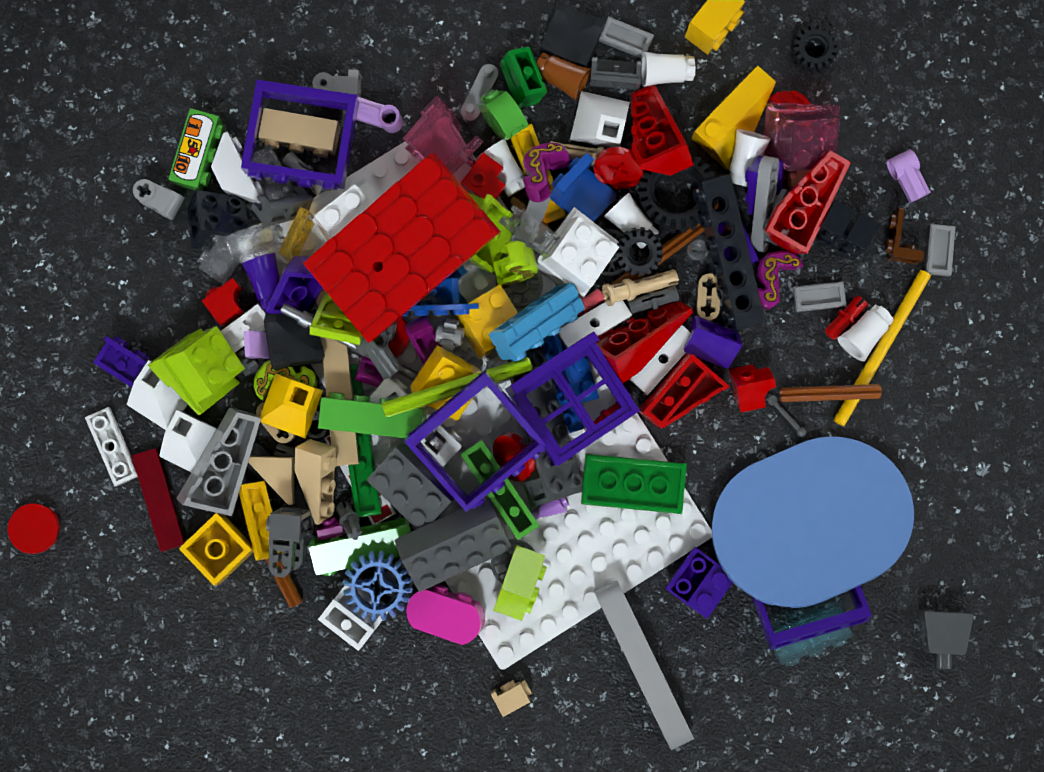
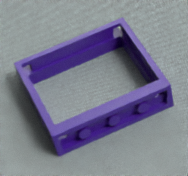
[241,80,359,191]
[404,370,547,512]
[751,585,872,650]

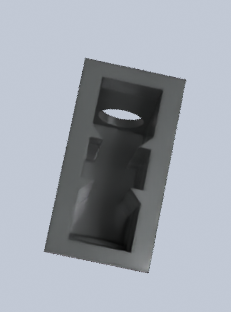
[918,610,974,669]

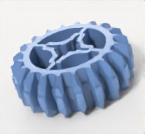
[343,551,413,621]

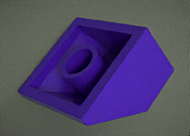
[265,256,323,314]

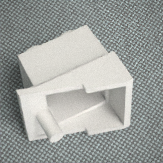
[312,179,379,241]
[535,207,619,298]

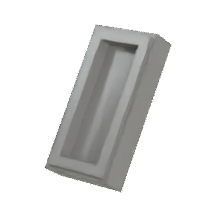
[599,16,654,58]
[924,224,956,277]
[792,281,846,312]

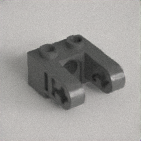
[266,505,314,577]

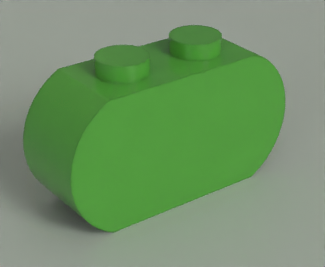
[477,89,529,140]

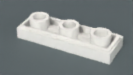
[558,300,632,349]
[630,325,691,395]
[85,407,138,486]

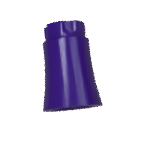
[242,253,280,310]

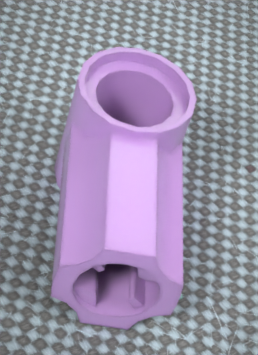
[356,97,403,133]
[886,149,931,203]

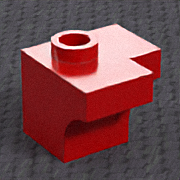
[460,152,506,200]
[202,278,245,328]
[729,364,776,413]

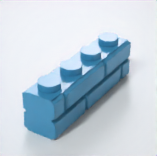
[489,283,585,362]

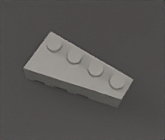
[176,407,261,516]

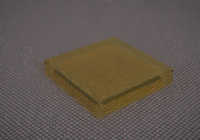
[278,207,314,262]

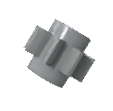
[435,318,465,352]

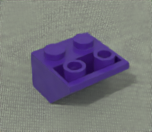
[665,547,733,619]

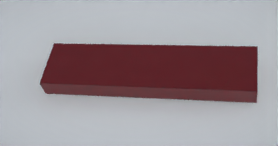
[132,448,186,552]

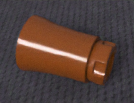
[536,52,591,101]

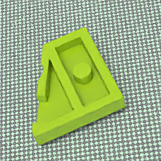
[310,294,363,345]

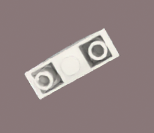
[211,132,265,204]

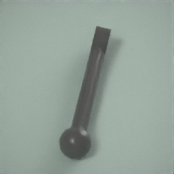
[767,395,807,437]

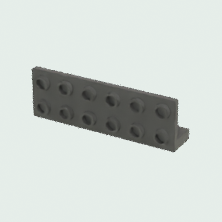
[486,346,583,507]

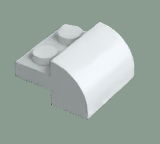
[318,578,389,651]

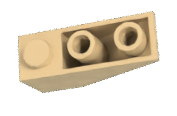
[295,439,337,525]

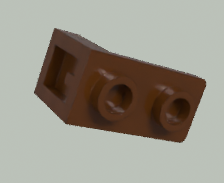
[885,207,924,265]

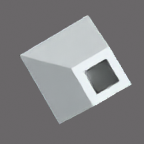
[570,91,630,148]
[127,360,188,430]
[159,410,217,472]

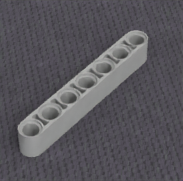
[594,581,694,750]

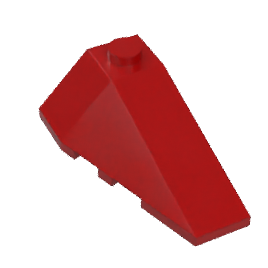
[631,85,694,176]
[765,150,851,254]
[596,301,693,384]

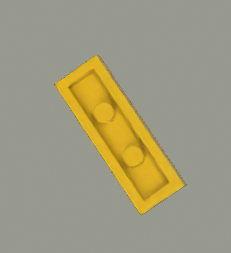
[239,481,283,561]

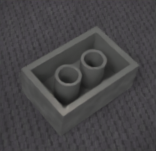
[367,441,455,529]

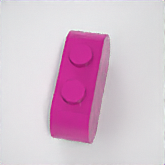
[406,584,485,645]

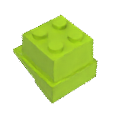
[469,193,520,275]
[148,326,245,415]

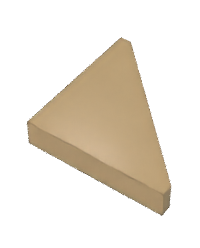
[248,456,295,505]

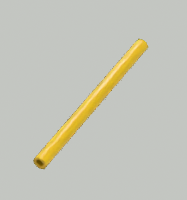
[833,270,931,426]

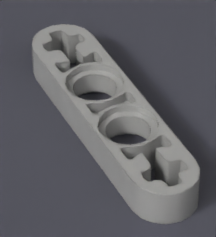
[751,156,779,253]

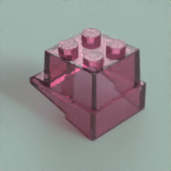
[403,96,483,174]
[763,103,840,171]

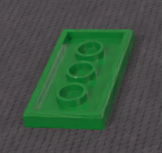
[581,454,687,514]

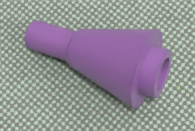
[530,497,570,520]

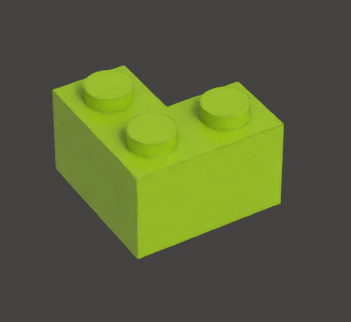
[493,545,547,621]

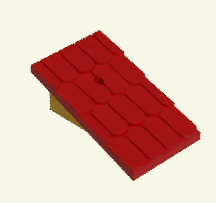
[303,153,501,343]

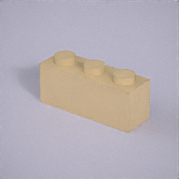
[258,108,341,158]

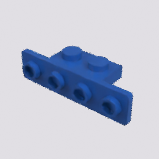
[403,278,479,316]
[542,333,599,433]

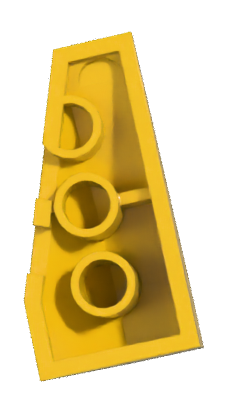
[691,66,776,171]

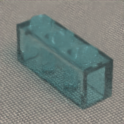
[773,606,853,667]

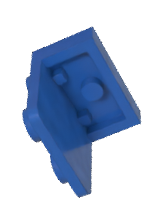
[550,153,616,222]

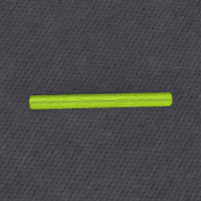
[382,357,532,417]

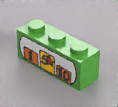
[168,108,225,191]

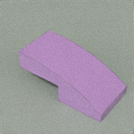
[244,331,270,360]

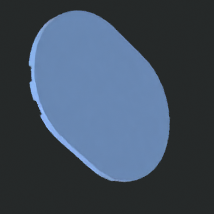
[712,437,914,608]

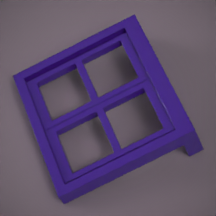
[505,331,640,467]

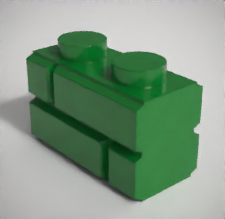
[500,47,548,108]

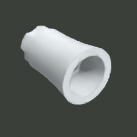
[641,51,695,87]
[729,130,771,187]
[476,139,525,197]
[603,193,659,249]
[838,305,894,361]

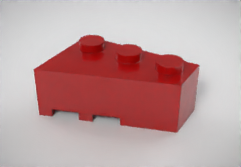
[639,353,730,429]

